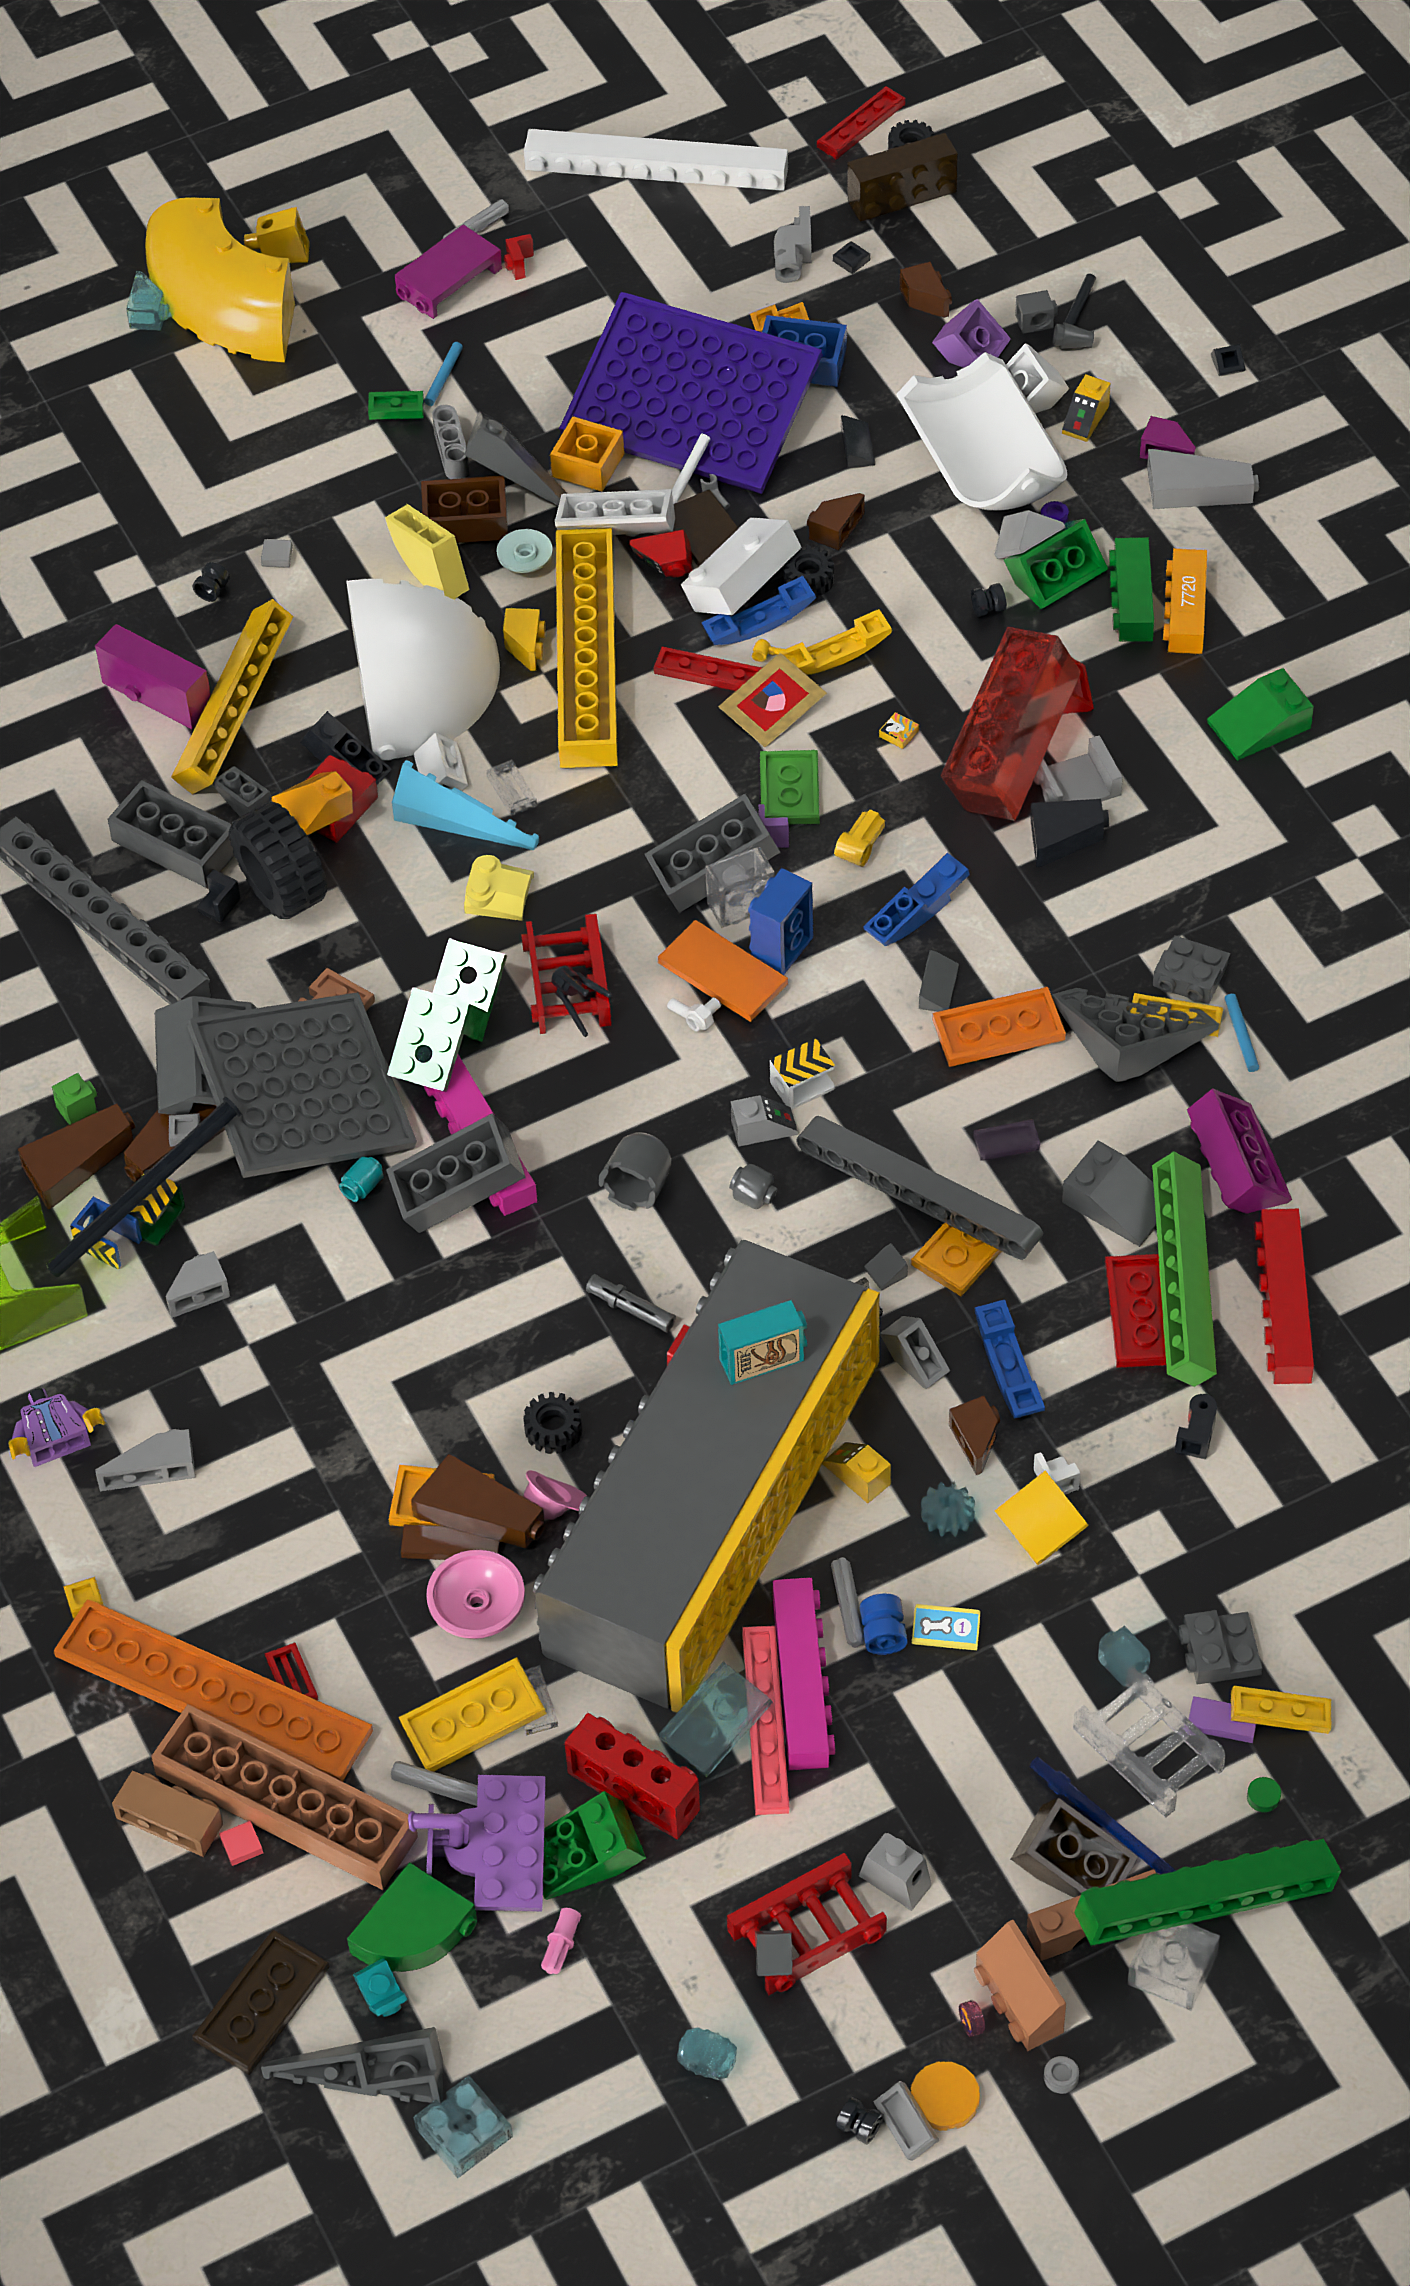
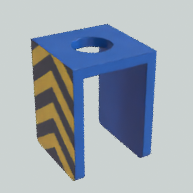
[70,1196,142,1269]

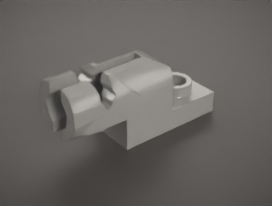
[774,206,812,283]

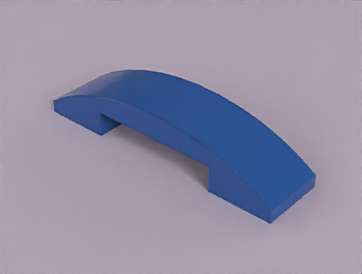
[701,576,816,645]
[975,1300,1045,1419]

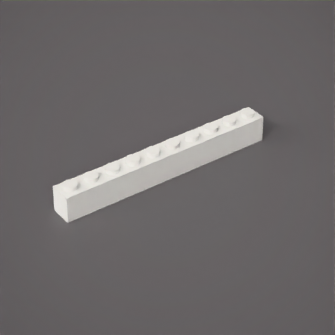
[524,129,788,191]

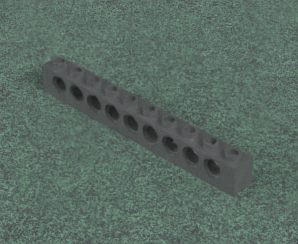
[0,817,211,1004]

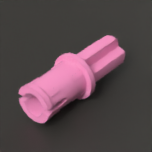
[541,1908,581,1974]

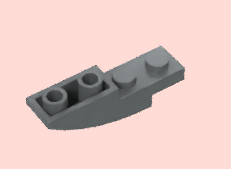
[213,766,310,837]

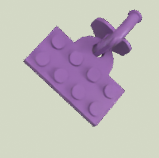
[408,1775,545,1912]

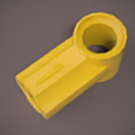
[834,810,885,867]

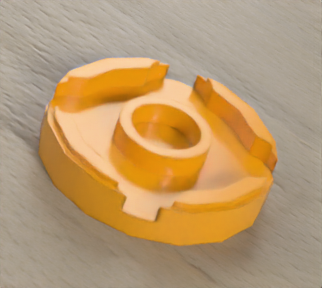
[911,2062,980,2131]

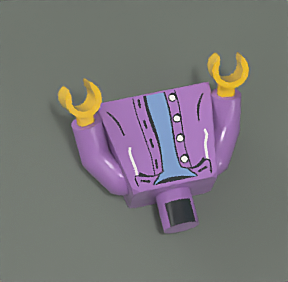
[8,1388,106,1467]

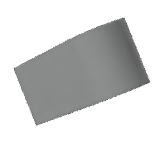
[432,405,469,479]

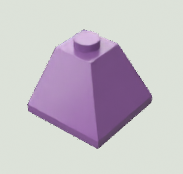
[932,299,1011,368]

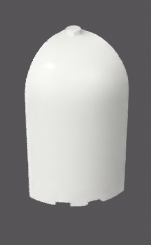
[896,352,1067,510]

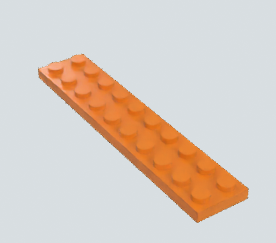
[54,1599,373,1782]

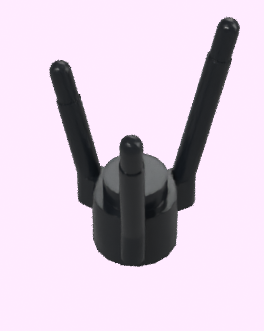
[551,965,613,1037]

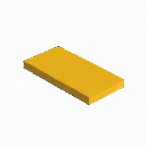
[399,1657,547,1772]

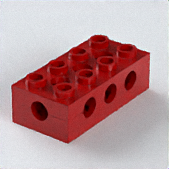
[564,1712,700,1840]

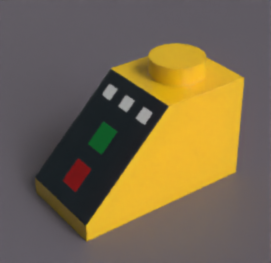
[1062,374,1111,442]
[823,1442,891,1503]

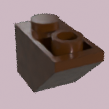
[900,261,952,318]

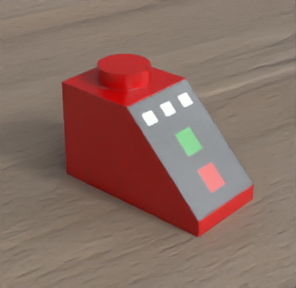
[630,529,693,577]

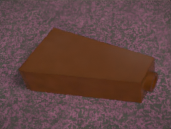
[18,1103,135,1209]
[123,1103,225,1182]
[411,1454,546,1548]

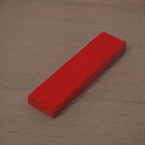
[817,86,905,159]
[654,647,762,691]

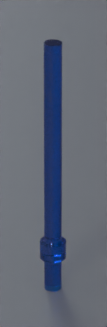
[1030,1757,1176,1875]

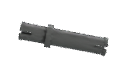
[586,1274,676,1333]

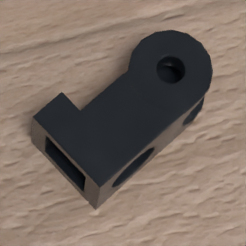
[1175,1394,1217,1459]

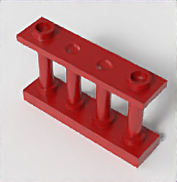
[521,914,612,1034]
[727,1853,887,1995]

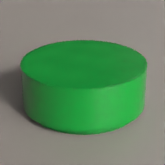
[1247,1777,1281,1812]

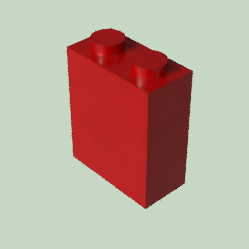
[307,755,378,843]

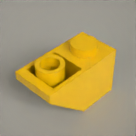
[503,608,546,671]

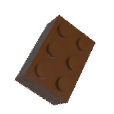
[421,476,508,543]

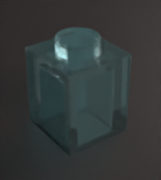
[1098,1625,1150,1686]

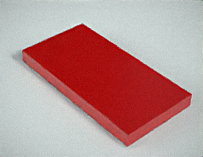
[1105,1254,1166,1368]

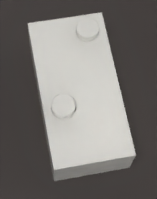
[681,518,802,615]

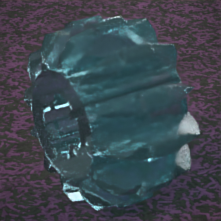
[921,1481,975,1537]
[677,2027,737,2080]

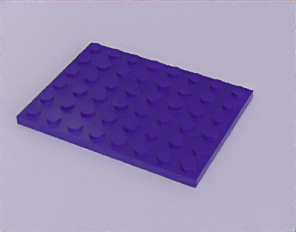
[559,292,823,494]

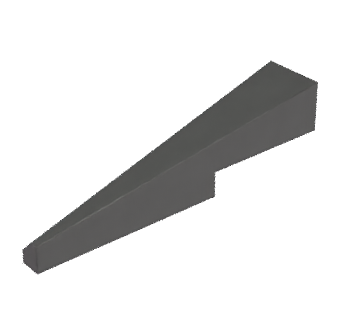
[261,2027,443,2107]

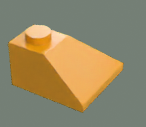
[271,771,353,836]

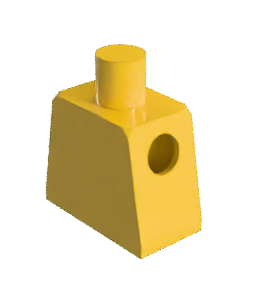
[244,207,310,263]

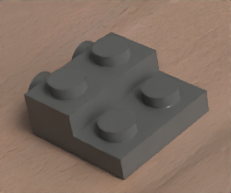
[1153,935,1231,1005]
[1179,1610,1262,1685]

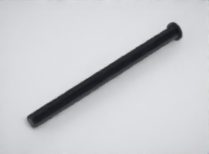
[46,1097,242,1277]

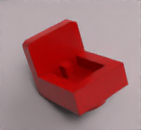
[504,234,534,280]

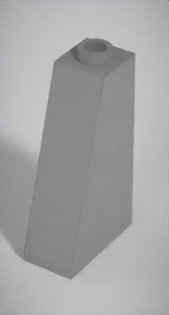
[1147,449,1259,509]

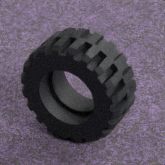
[228,802,328,919]

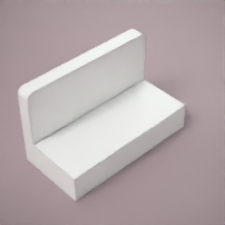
[414,733,468,791]

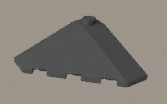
[464,411,567,506]
[1051,988,1219,1082]

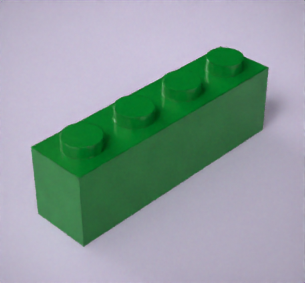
[1109,537,1154,642]

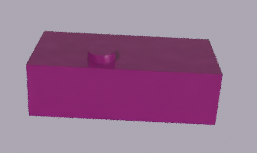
[95,624,211,729]

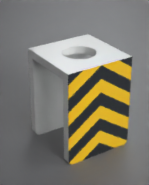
[770,1039,835,1110]

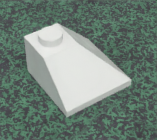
[1006,343,1069,413]

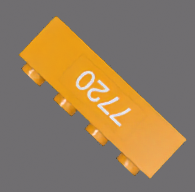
[1163,548,1207,654]

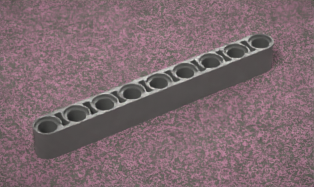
[796,1116,1043,1260]

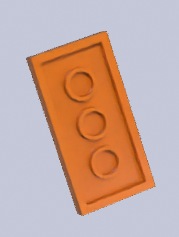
[932,987,1066,1067]

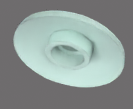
[497,529,553,573]

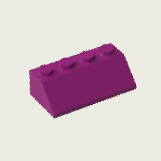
[1187,1088,1292,1214]

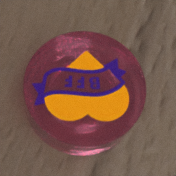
[959,2000,985,2037]

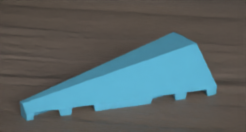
[392,760,539,850]

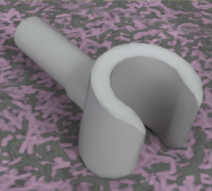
[700,474,730,509]

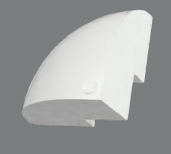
[346,579,500,761]

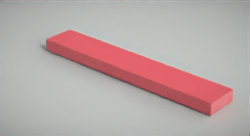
[742,1626,789,1815]

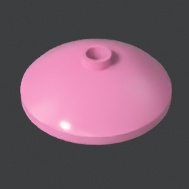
[427,1550,525,1639]

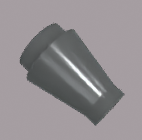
[1053,322,1094,349]

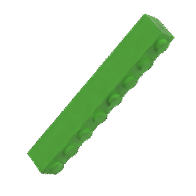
[1152,1152,1217,1387]

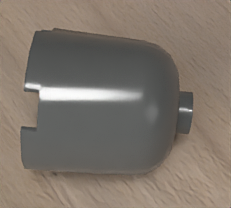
[598,1132,672,1211]

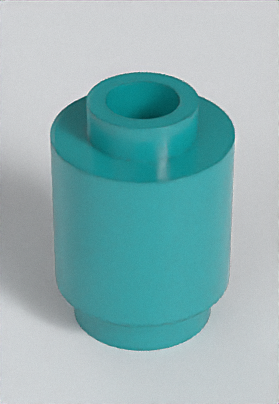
[339,1157,383,1202]

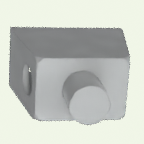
[859,1833,931,1911]

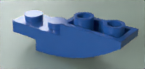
[863,853,970,946]

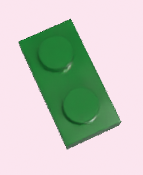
[368,391,424,420]

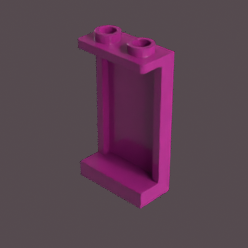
[395,224,502,319]

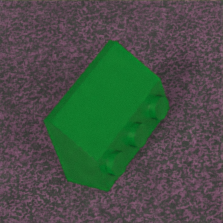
[1004,519,1108,608]

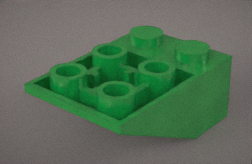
[543,1791,646,1900]

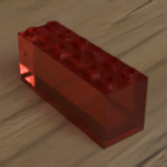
[941,627,1081,821]

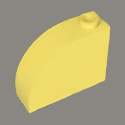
[385,504,470,600]

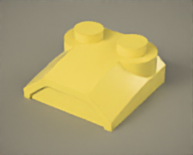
[464,855,534,921]

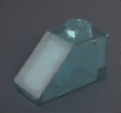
[126,271,169,331]

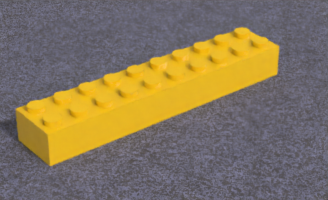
[556,528,618,768]

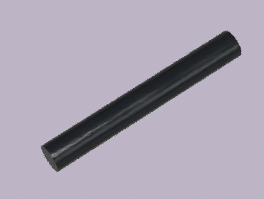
[1064,273,1096,325]

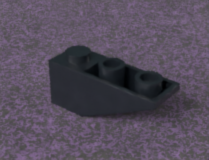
[300,711,392,785]

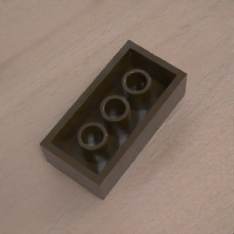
[848,133,958,222]

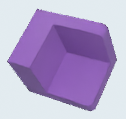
[759,804,789,848]

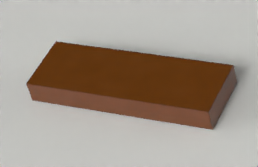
[401,1524,500,1560]

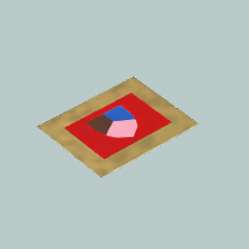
[718,653,827,748]

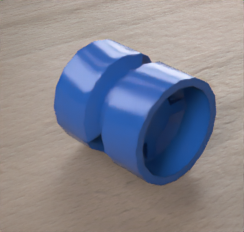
[860,1593,907,1655]

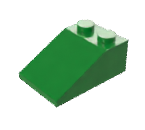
[1207,668,1314,761]

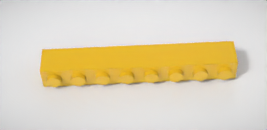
[171,599,293,794]

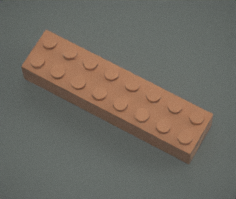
[151,1704,418,1890]

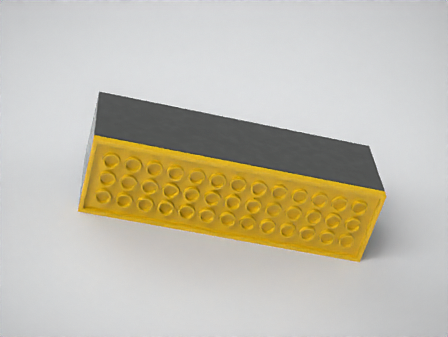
[533,1240,880,1715]

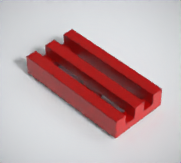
[265,1642,319,1700]

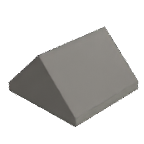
[995,510,1066,559]

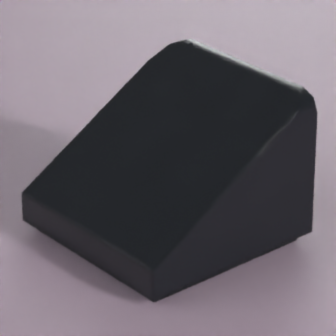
[1211,344,1246,376]

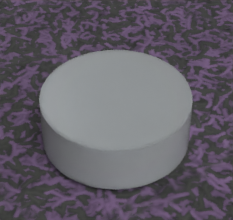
[1044,2056,1079,2094]

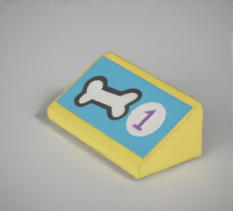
[912,1604,981,1651]

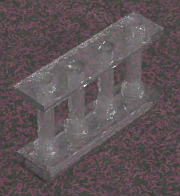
[1073,1666,1226,1818]

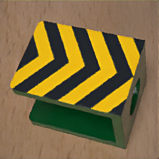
[129,1169,185,1246]

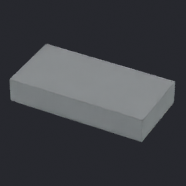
[873,2081,939,2161]

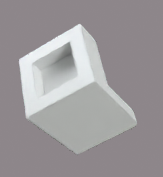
[1034,1452,1080,1495]

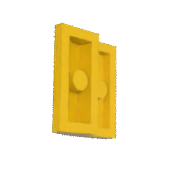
[994,1471,1089,1565]

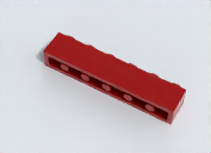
[1254,1208,1314,1384]

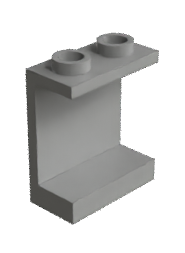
[1032,735,1123,802]

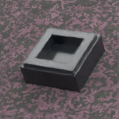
[833,241,870,274]

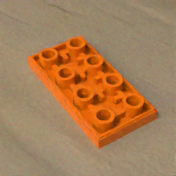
[658,920,788,1022]

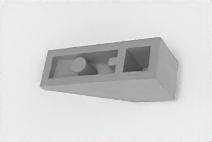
[95,1429,196,1491]

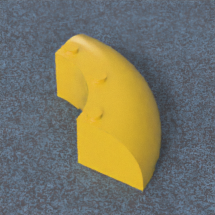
[145,198,295,362]

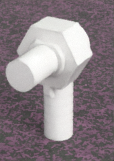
[667,997,721,1031]

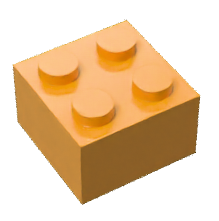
[550,417,624,492]

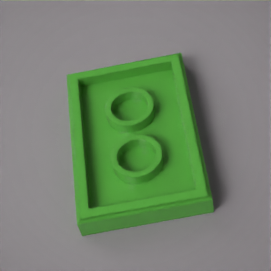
[760,750,820,824]

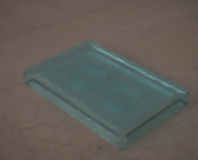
[657,1661,773,1777]

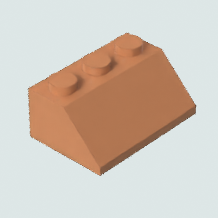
[974,1920,1066,2051]

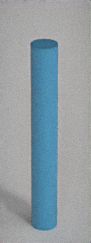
[424,342,463,406]
[1224,994,1259,1072]

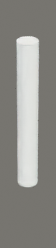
[672,434,710,504]

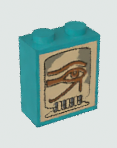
[718,1300,807,1385]

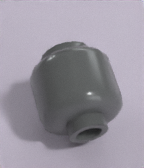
[729,1164,777,1209]

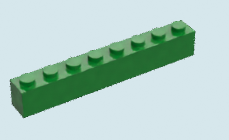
[1074,1838,1341,1946]

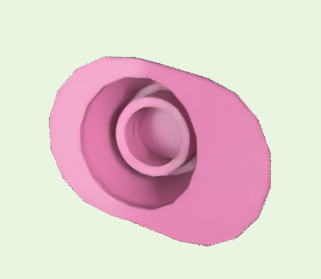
[523,1470,587,1520]

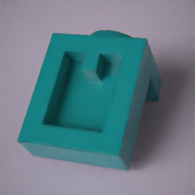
[353,1958,408,2017]

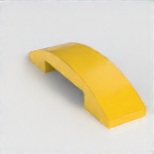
[777,609,892,675]

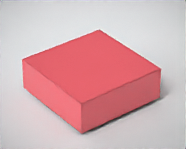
[219,1821,263,1866]

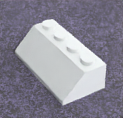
[555,489,675,536]

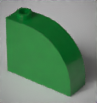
[347,1862,477,1972]

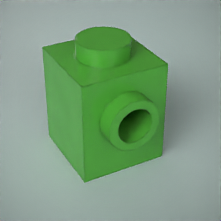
[52,1073,97,1125]

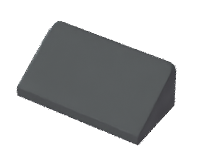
[919,950,959,1012]

